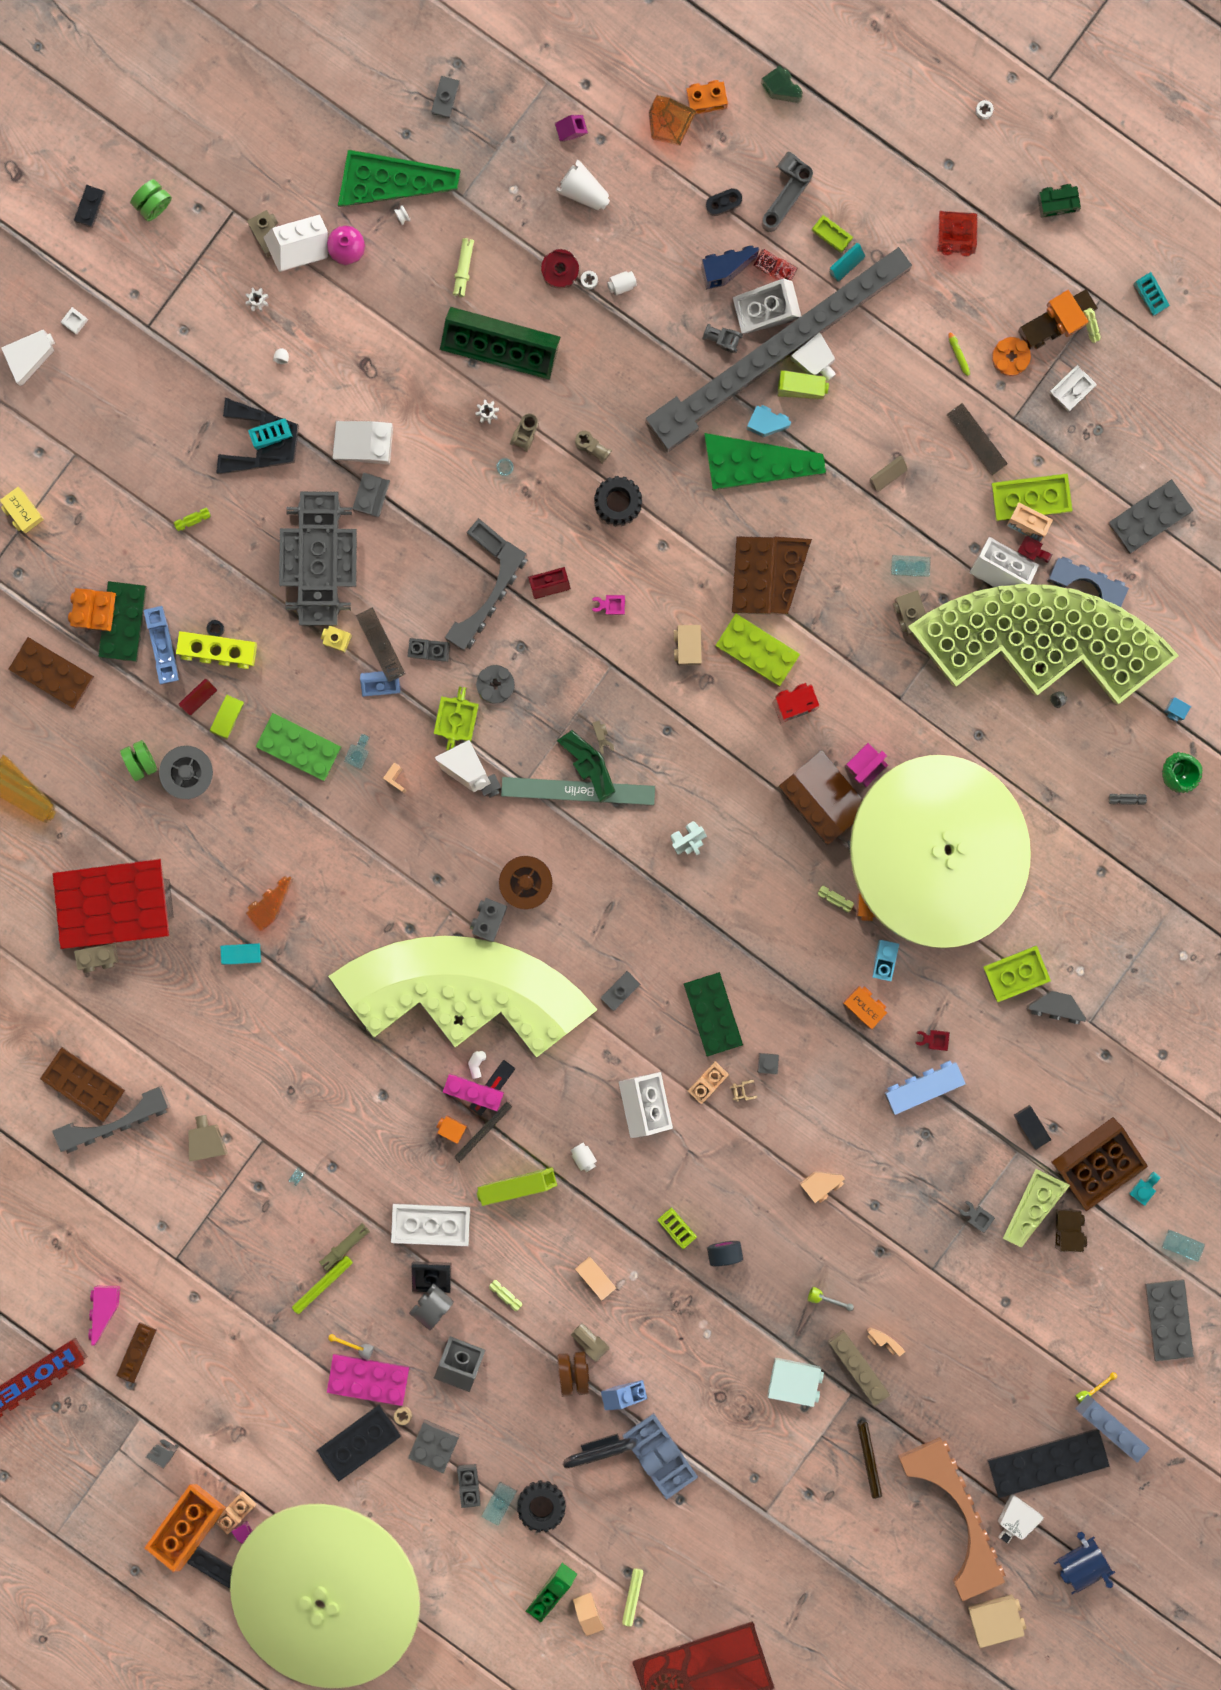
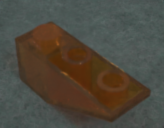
[246,876,294,931]

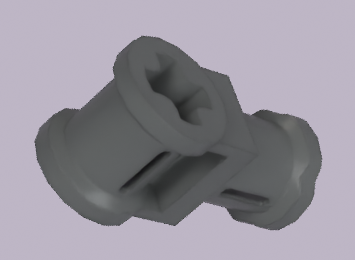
[702,324,743,353]

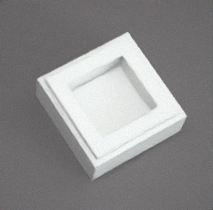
[61,307,88,335]

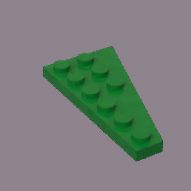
[338,150,461,207]
[704,433,826,490]

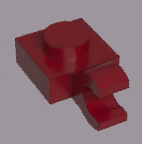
[1017,535,1052,563]

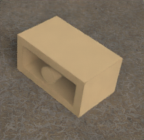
[674,625,702,665]

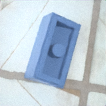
[360,670,400,697]

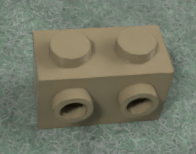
[247,210,279,258]
[74,943,119,973]

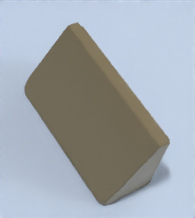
[869,456,907,491]

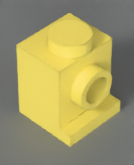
[321,626,352,653]

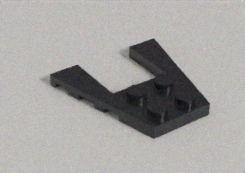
[216,398,299,474]

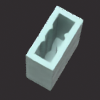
[767,1357,824,1407]

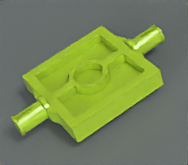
[433,686,479,751]

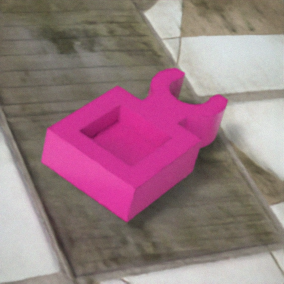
[592,595,625,615]

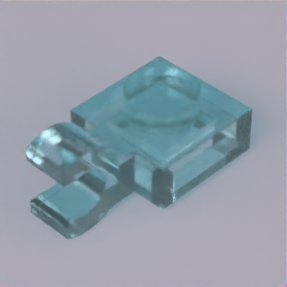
[344,734,370,769]

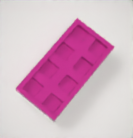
[327,1354,410,1406]

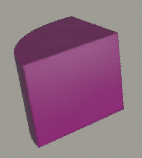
[555,115,588,141]

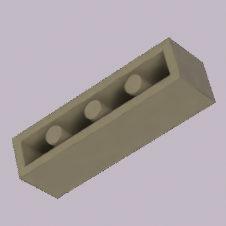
[828,1330,890,1406]

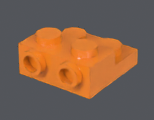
[68,588,116,631]

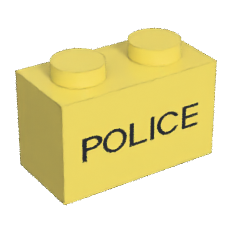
[0,487,44,533]

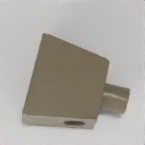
[188,1115,228,1162]

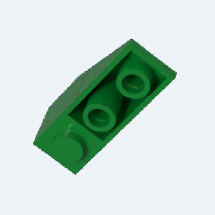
[526,1563,577,1623]

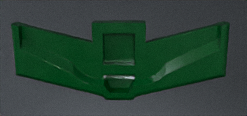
[556,730,616,803]

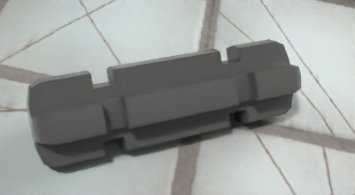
[1109,794,1147,805]

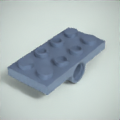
[622,1413,698,1500]

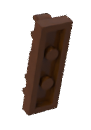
[116,1322,157,1384]

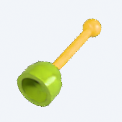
[1075,1372,1117,1403]

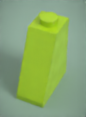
[778,370,829,399]

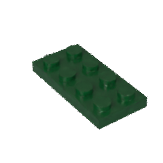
[98,581,147,662]
[683,972,743,1057]

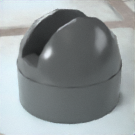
[1050,691,1067,708]

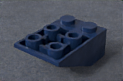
[701,245,759,290]

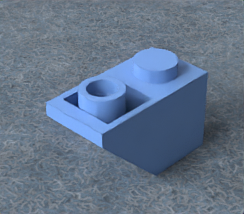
[601,1380,647,1411]

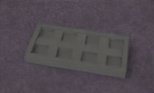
[1108,479,1194,554]
[1145,1279,1194,1361]

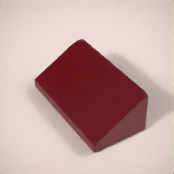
[528,567,571,599]
[178,679,217,716]

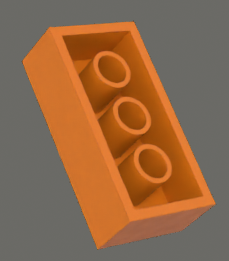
[144,1484,226,1572]

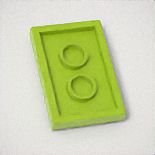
[983,945,1051,1002]

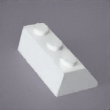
[263,215,328,272]
[970,537,1039,587]
[619,1072,673,1138]

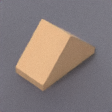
[573,1592,604,1636]

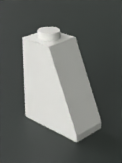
[2,329,55,386]
[435,740,491,792]

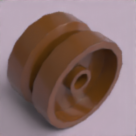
[558,1351,590,1397]

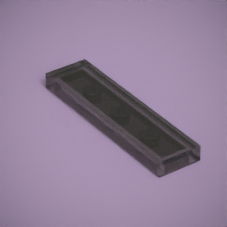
[947,403,1008,476]
[455,1101,513,1163]

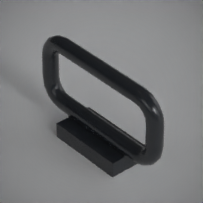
[563,1433,638,1468]

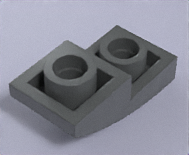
[407,638,450,662]
[457,1464,481,1508]

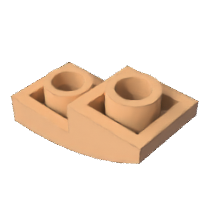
[688,1061,729,1104]
[575,1257,616,1301]
[867,1328,905,1357]
[215,1491,256,1535]

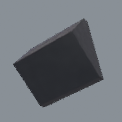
[411,1261,452,1293]

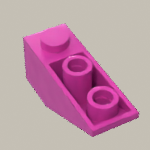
[88,1285,120,1346]

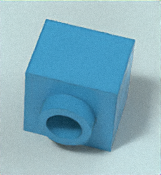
[1164,697,1191,722]

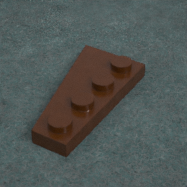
[770,536,812,615]

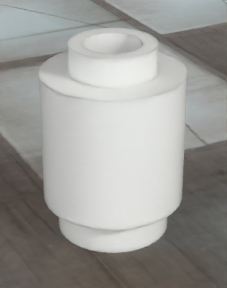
[607,271,637,295]
[570,1143,597,1172]

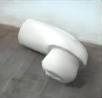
[468,1051,486,1079]

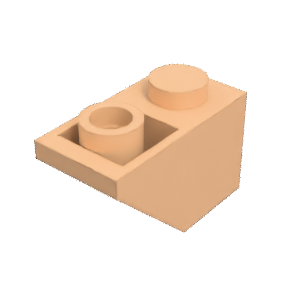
[800,1172,845,1203]

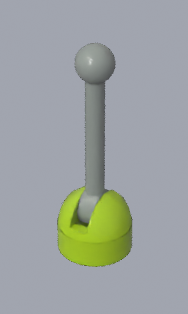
[808,1286,854,1311]

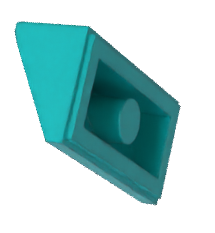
[829,243,865,282]

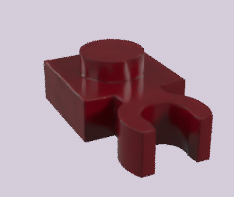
[915,1030,950,1051]

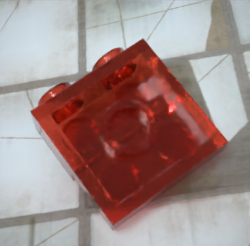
[937,211,977,257]

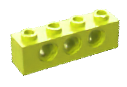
[176,631,257,669]

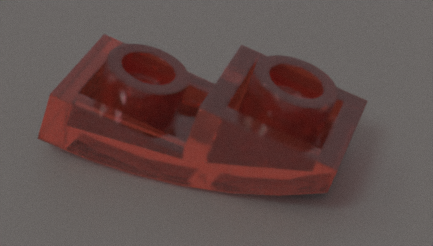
[753,249,798,281]

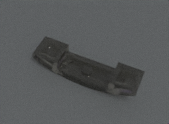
[356,607,406,683]

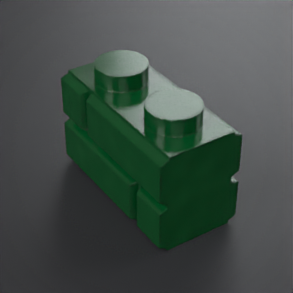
[1037,184,1081,218]

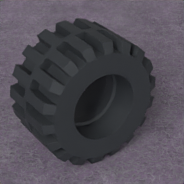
[594,476,642,526]
[517,1480,566,1533]

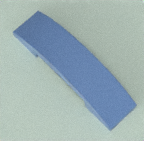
[144,606,179,685]

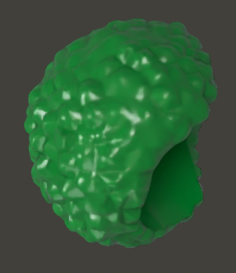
[1162,752,1203,793]

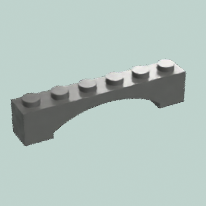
[445,541,528,651]
[52,1086,171,1154]

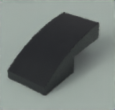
[1014,1105,1051,1150]

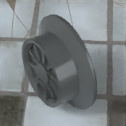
[159,746,213,799]

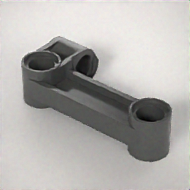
[762,151,813,232]

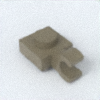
[592,721,614,755]

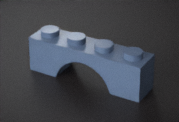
[1047,557,1129,607]
[1075,1394,1150,1463]

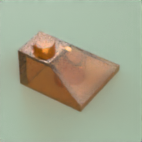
[648,95,696,146]

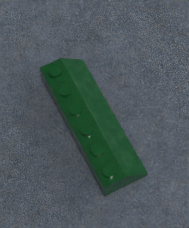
[440,307,561,380]

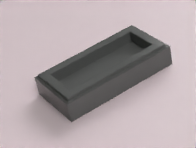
[466,518,507,558]

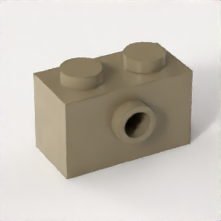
[893,590,926,636]

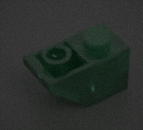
[761,65,803,103]

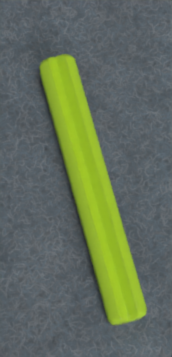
[292,1256,353,1314]

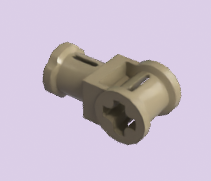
[575,431,612,464]

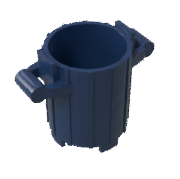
[1054,1532,1115,1595]

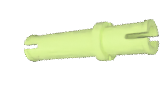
[453,238,474,297]

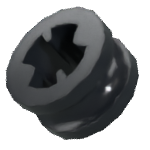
[206,620,225,637]

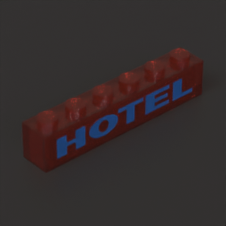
[0,1337,88,1417]

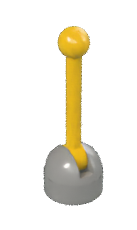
[328,1334,374,1361]

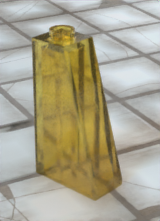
[0,755,56,823]

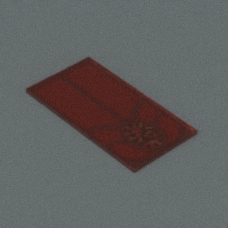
[632,1621,775,1690]

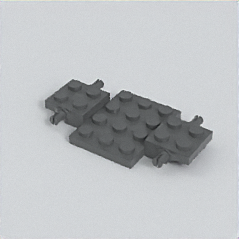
[279,491,357,626]

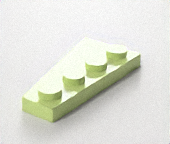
[1003,1169,1070,1247]

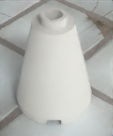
[556,160,610,210]

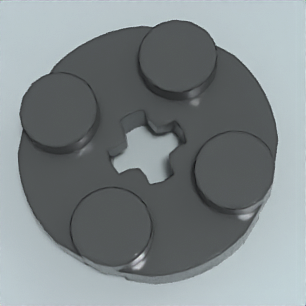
[476,665,515,704]

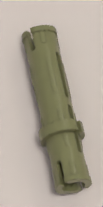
[319,1223,370,1271]

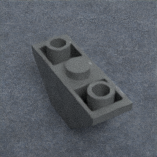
[1026,991,1086,1024]

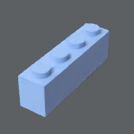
[885,1061,966,1115]

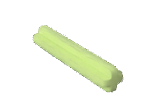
[622,1568,643,1626]

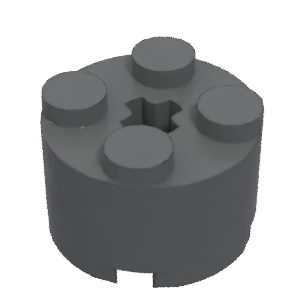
[409,1284,454,1330]

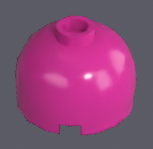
[327,225,365,265]

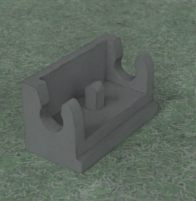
[146,1439,179,1469]

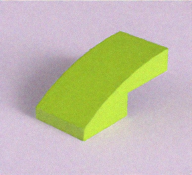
[210,695,244,739]

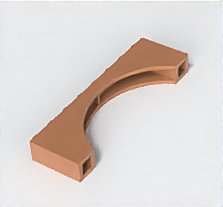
[898,1437,1006,1601]

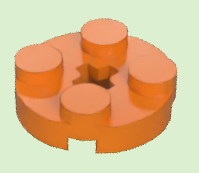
[992,337,1031,376]

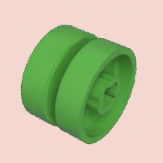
[130,179,172,221]
[120,740,158,781]

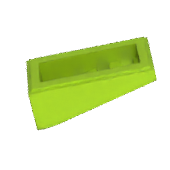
[657,1207,697,1250]

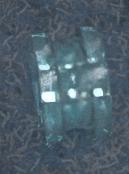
[496,458,514,476]
[288,1167,306,1186]

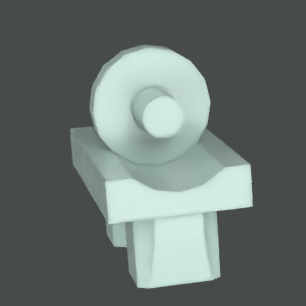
[670,821,707,855]

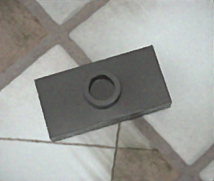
[431,76,460,119]
[601,971,641,1011]

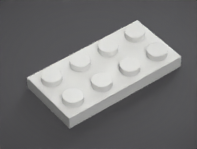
[391,1204,470,1246]

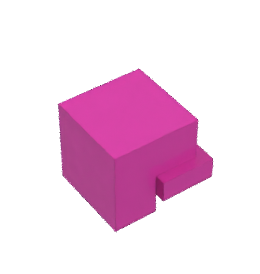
[844,743,888,787]

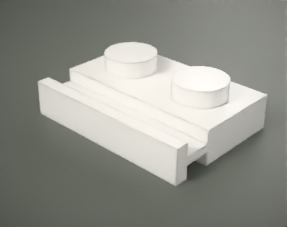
[1049,365,1097,412]

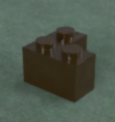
[1055,1209,1087,1252]

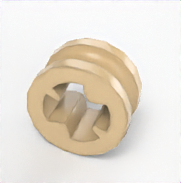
[394,1406,412,1425]

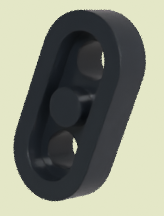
[705,188,742,216]

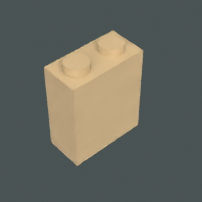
[967,1594,1026,1648]

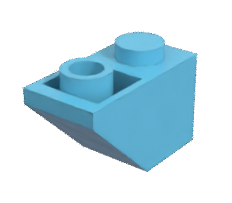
[746,405,791,437]
[872,940,899,981]

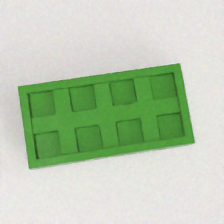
[256,713,342,781]

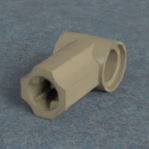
[571,1323,610,1362]

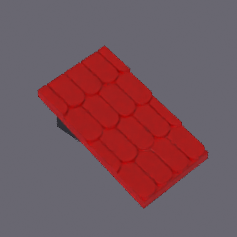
[52,859,174,949]

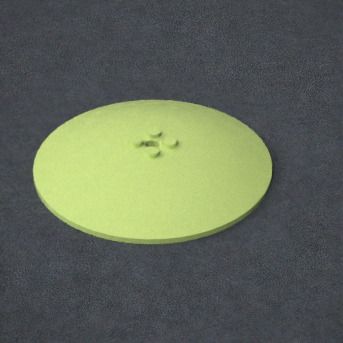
[850,755,1031,948]
[230,1504,420,1688]

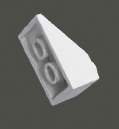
[733,279,801,334]
[333,421,393,465]

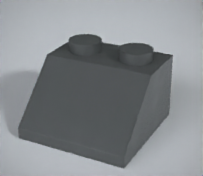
[434,1336,486,1392]

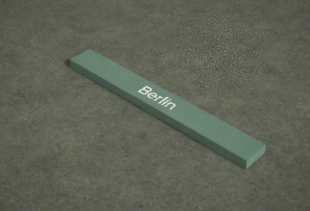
[501,777,655,805]

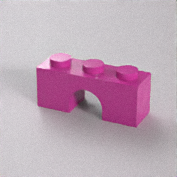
[443,1073,504,1111]

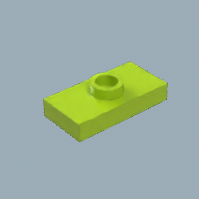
[811,215,853,254]

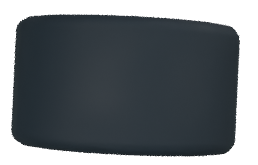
[707,1241,743,1267]

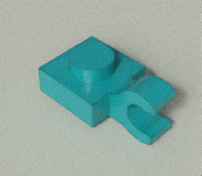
[1129,1171,1161,1206]

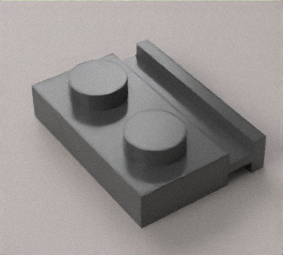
[352,472,390,518]

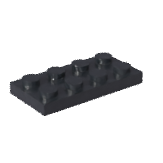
[316,1404,402,1482]

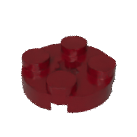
[541,249,579,288]

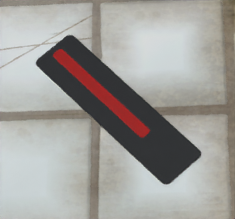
[469,1060,515,1116]

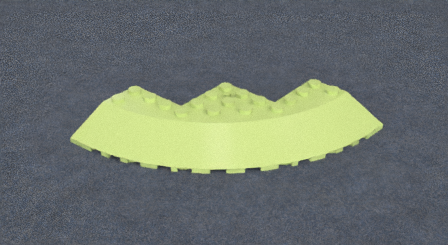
[908,584,1179,705]
[329,936,597,1057]

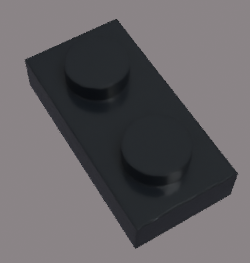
[74,184,106,228]

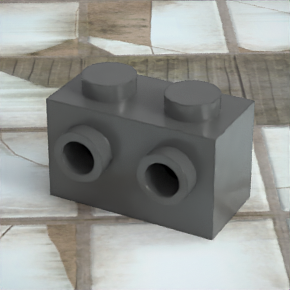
[470,898,508,942]

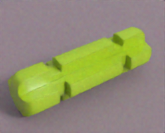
[174,508,211,531]

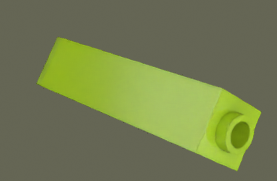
[477,1167,557,1206]

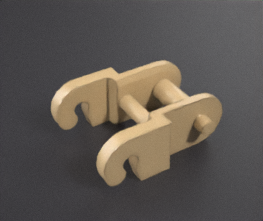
[730,1079,757,1102]

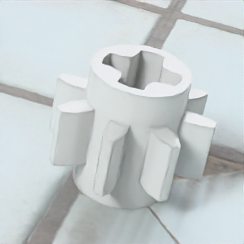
[245,288,269,312]
[476,400,499,424]

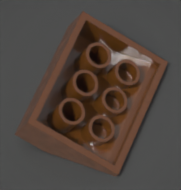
[778,750,863,846]
[1051,1117,1148,1212]

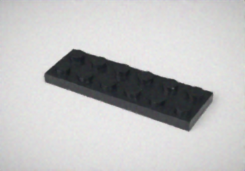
[987,1428,1110,1498]

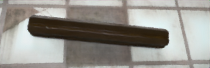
[857,1422,882,1499]

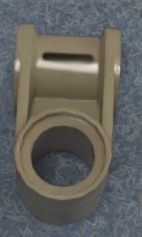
[510,413,539,452]

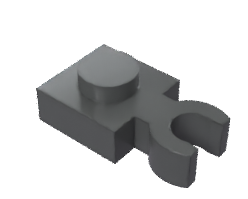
[959,1201,995,1233]

